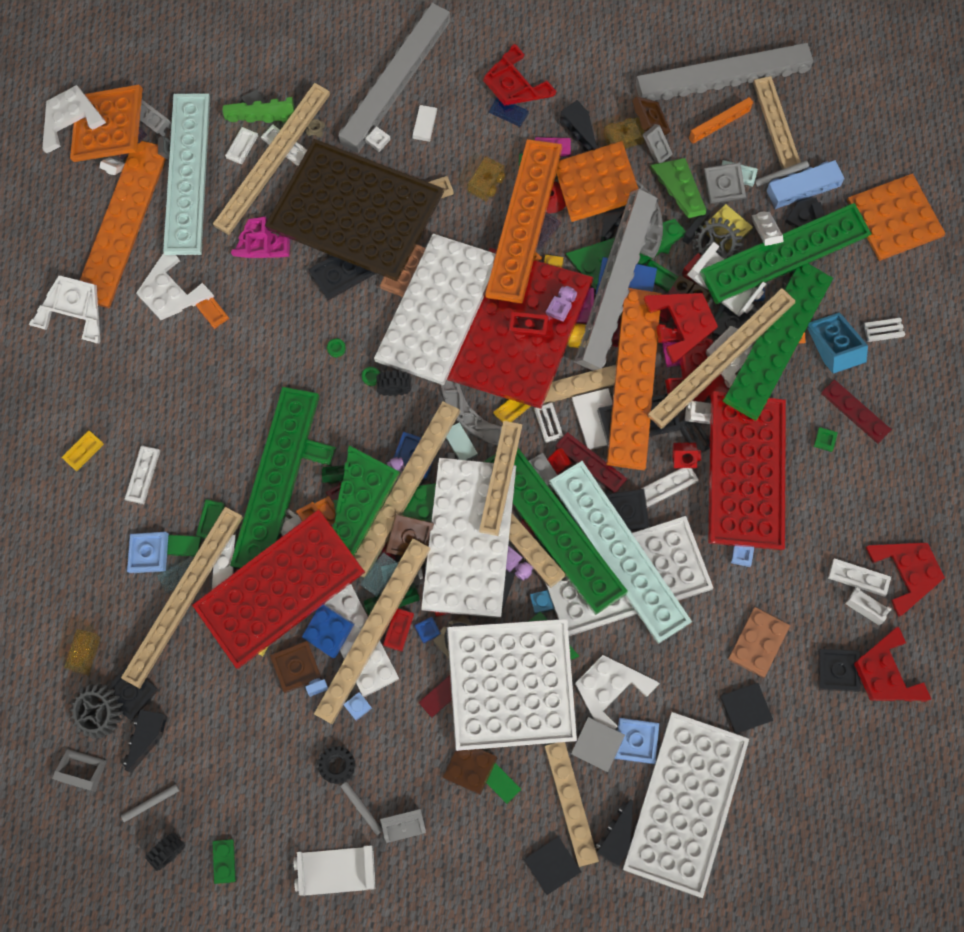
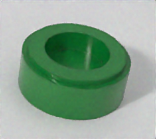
[327,338,346,358]
[362,367,380,386]

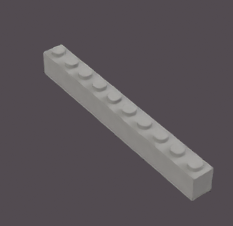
[338,3,450,153]
[636,43,813,101]
[574,189,657,371]

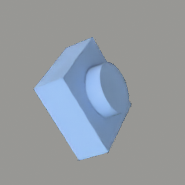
[731,546,754,567]
[305,678,328,697]
[344,692,372,721]

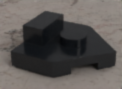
[785,197,825,228]

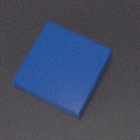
[414,617,441,643]

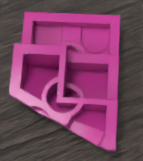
[231,217,290,258]

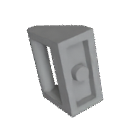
[52,749,106,792]

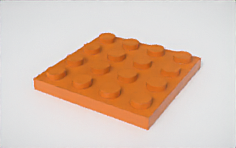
[70,85,143,162]
[556,141,638,222]
[847,174,946,261]

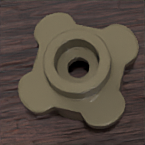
[306,119,325,138]

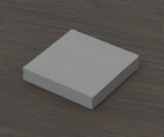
[704,162,746,204]
[571,717,625,772]

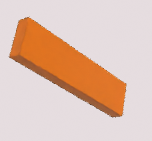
[689,97,753,144]

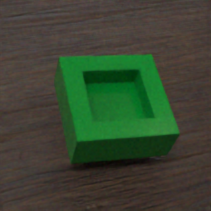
[813,427,838,452]

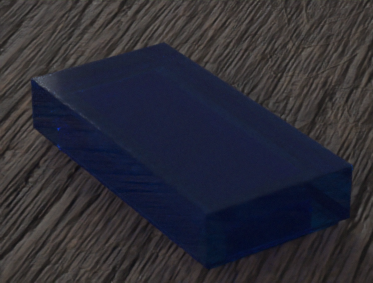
[489,98,529,127]

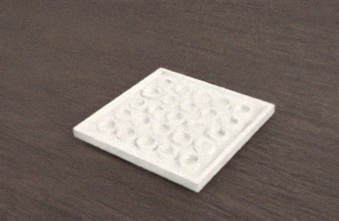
[447,619,577,751]

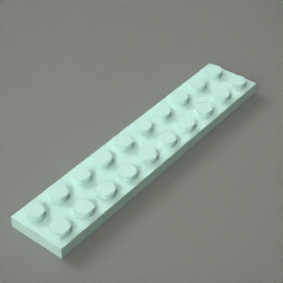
[163,94,210,255]
[549,461,692,644]

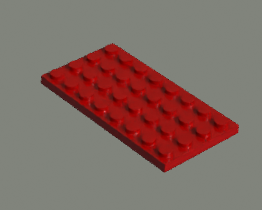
[708,391,786,550]
[192,509,365,669]

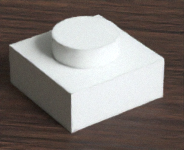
[365,126,391,152]
[100,157,125,175]

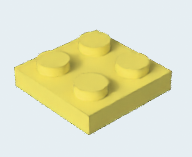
[703,204,753,253]

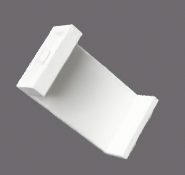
[687,242,766,316]
[294,845,376,896]

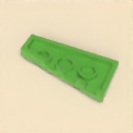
[223,97,295,123]
[650,158,706,218]

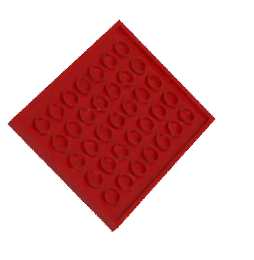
[447,248,593,409]

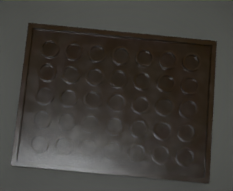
[265,139,444,281]

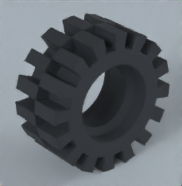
[376,370,411,396]
[318,746,356,784]
[145,832,186,871]

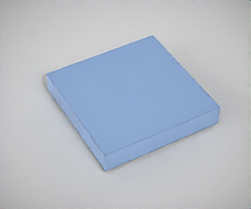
[127,532,169,573]
[615,718,659,764]

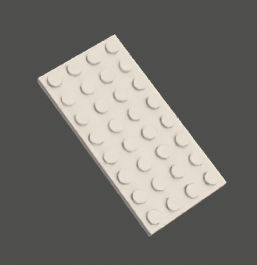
[374,234,496,385]
[421,458,516,619]
[545,516,713,637]
[623,712,749,898]

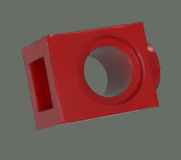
[672,443,701,468]

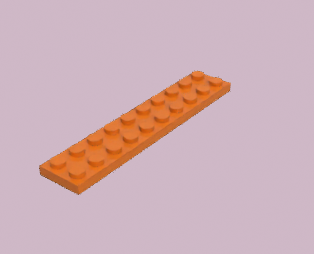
[485,139,562,303]
[80,140,166,308]
[607,288,662,471]

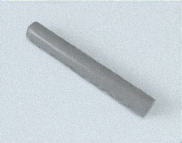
[755,160,809,187]
[340,781,383,836]
[121,784,180,823]

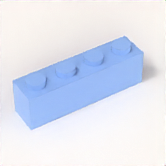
[766,160,844,209]

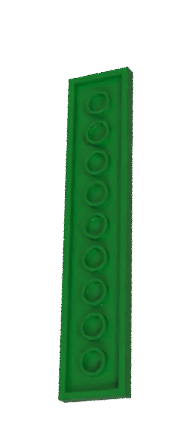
[700,203,872,305]
[723,264,833,421]
[230,387,320,569]
[484,448,628,615]

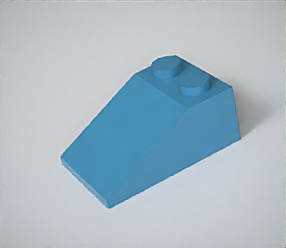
[807,312,868,374]

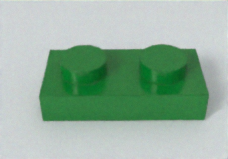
[213,839,236,884]

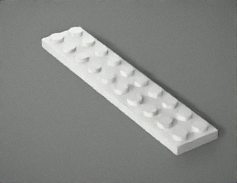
[281,515,399,697]

